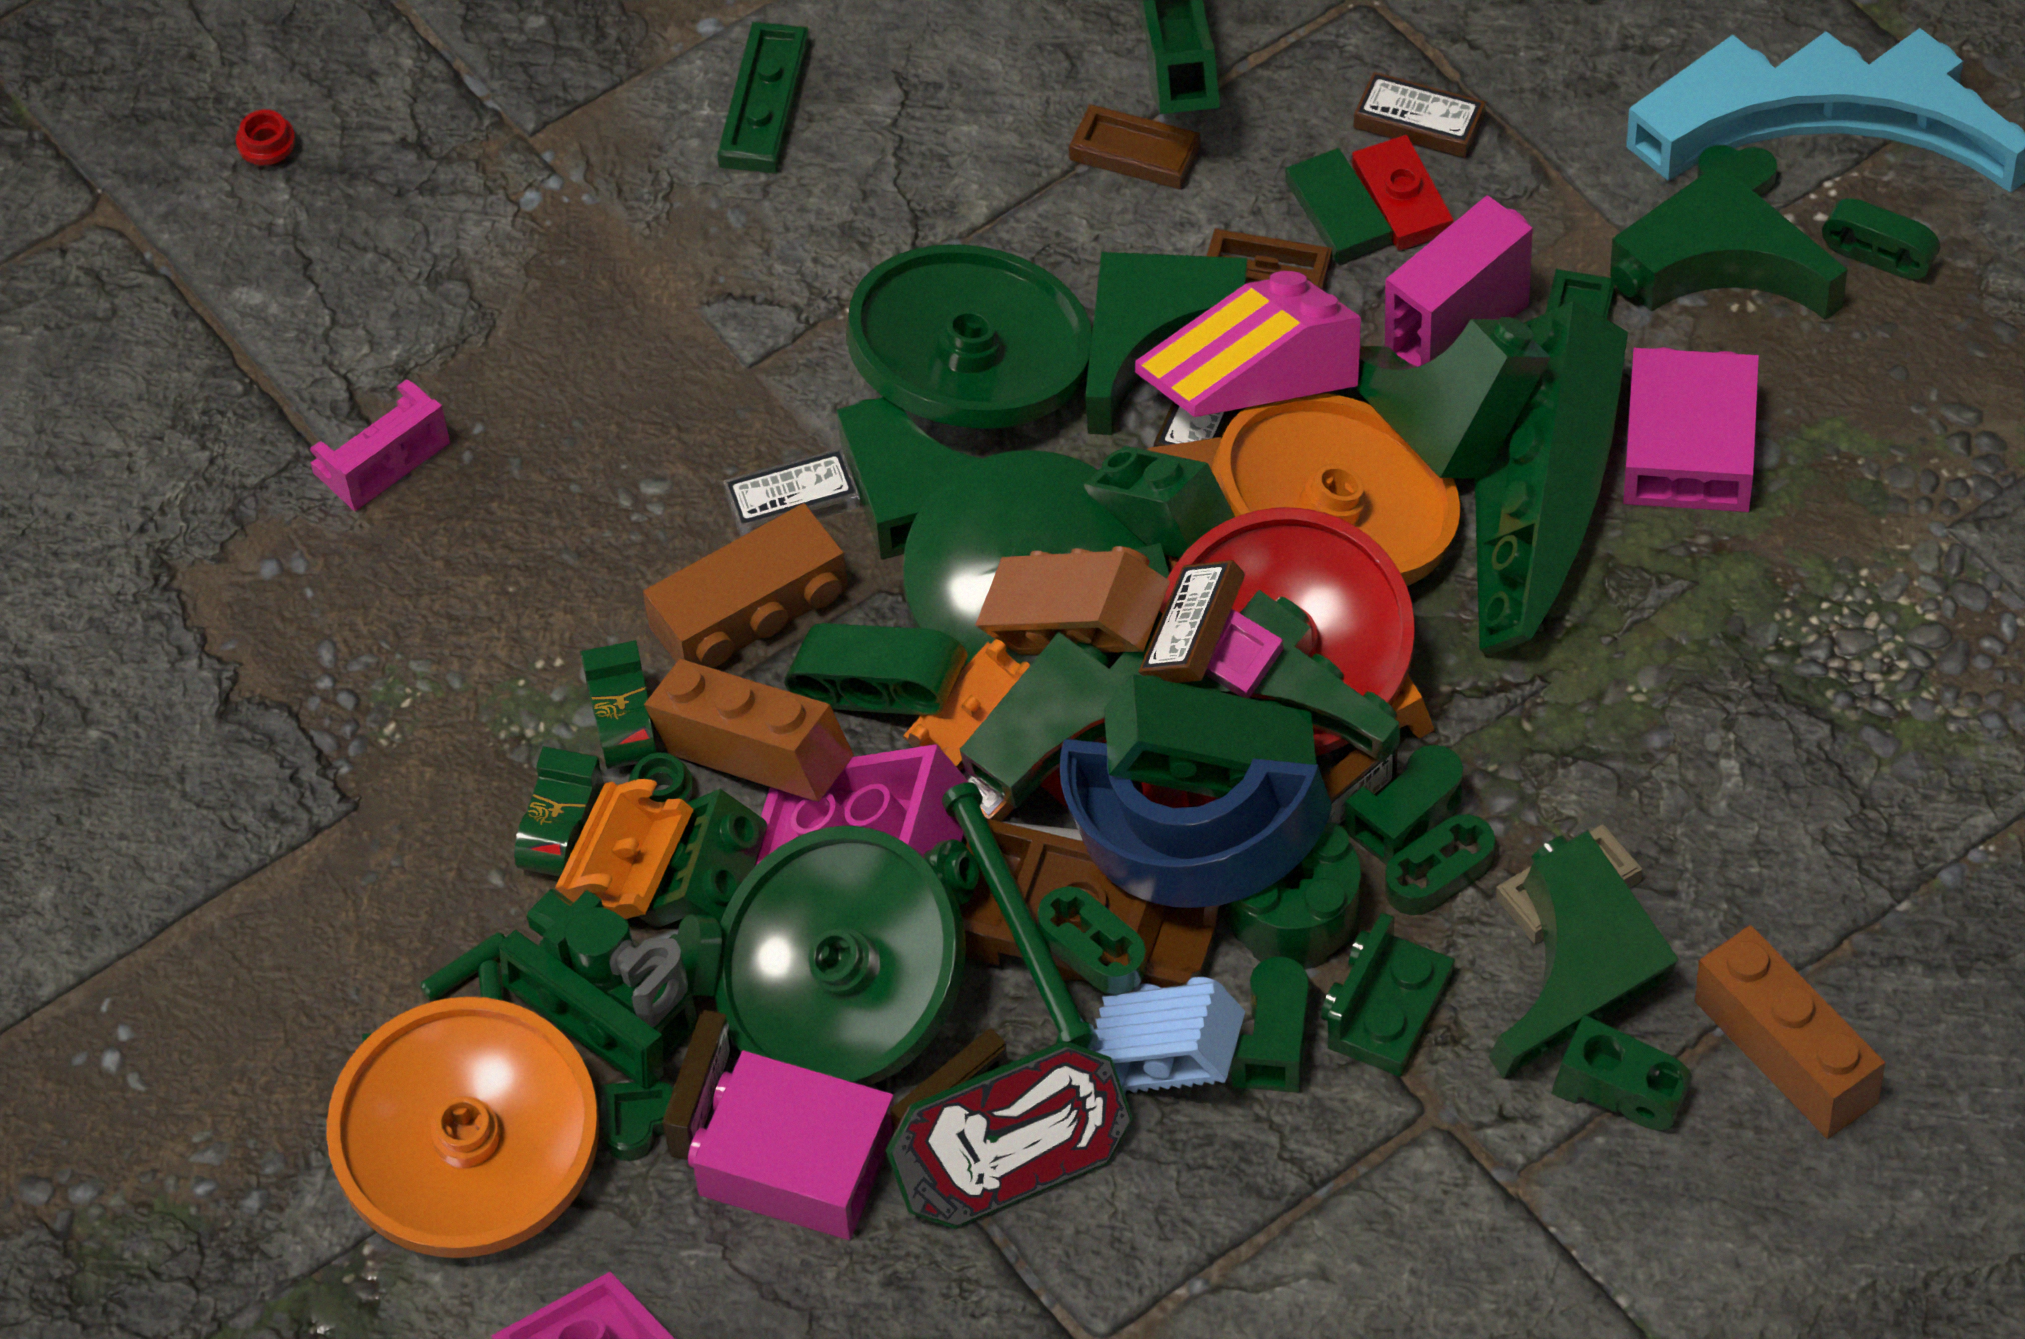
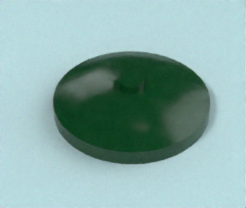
[846,244,1092,428]
[903,450,1147,670]
[714,826,966,1086]

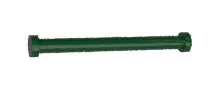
[941,782,1098,1050]

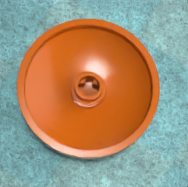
[1212,393,1460,586]
[327,997,599,1258]

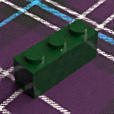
[1104,674,1316,798]

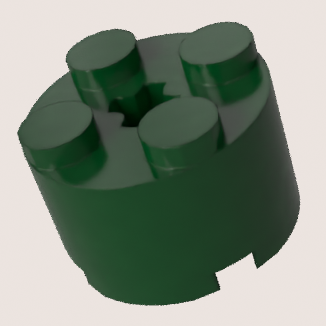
[1228,822,1360,970]

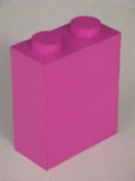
[1385,195,1533,366]
[1623,347,1759,512]
[688,1050,895,1241]

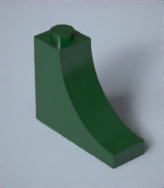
[1610,163,1848,320]
[1085,252,1248,435]
[1354,317,1551,478]
[836,397,982,560]
[1488,830,1679,1079]

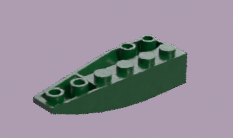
[1475,301,1628,655]

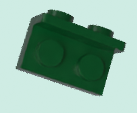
[637,789,767,929]
[1321,913,1455,1077]

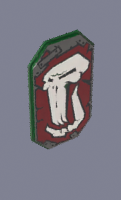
[885,1040,1133,1229]

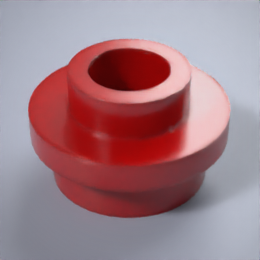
[236,109,296,165]

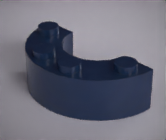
[1060,739,1333,908]

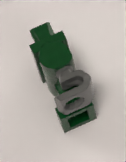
[526,889,698,1063]

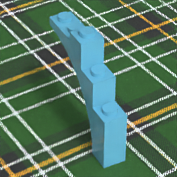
[1626,28,2025,193]

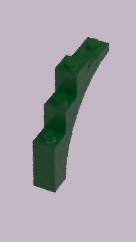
[1138,0,1220,114]
[960,589,1400,808]

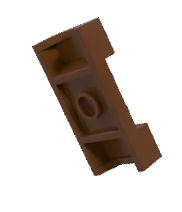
[959,818,1226,992]

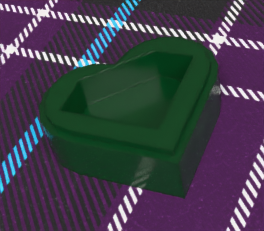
[1697,145,1778,197]
[669,914,722,996]
[600,1081,674,1161]

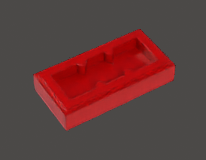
[1352,135,1454,251]

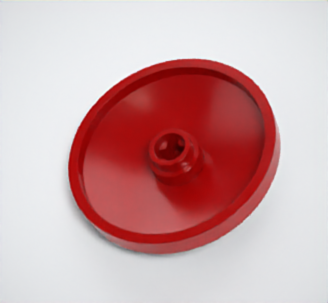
[1159,507,1415,756]

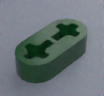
[1821,198,1941,280]
[1385,814,1495,915]
[1037,886,1147,994]

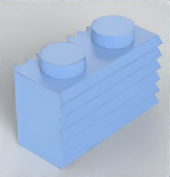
[1092,977,1245,1094]

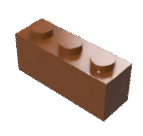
[643,503,848,668]
[975,546,1170,655]
[644,659,854,802]
[1694,925,1886,1139]

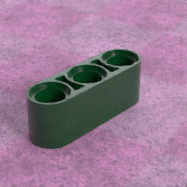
[784,623,968,715]

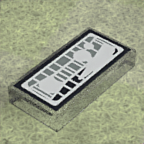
[723,448,861,537]

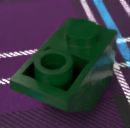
[1084,445,1235,558]

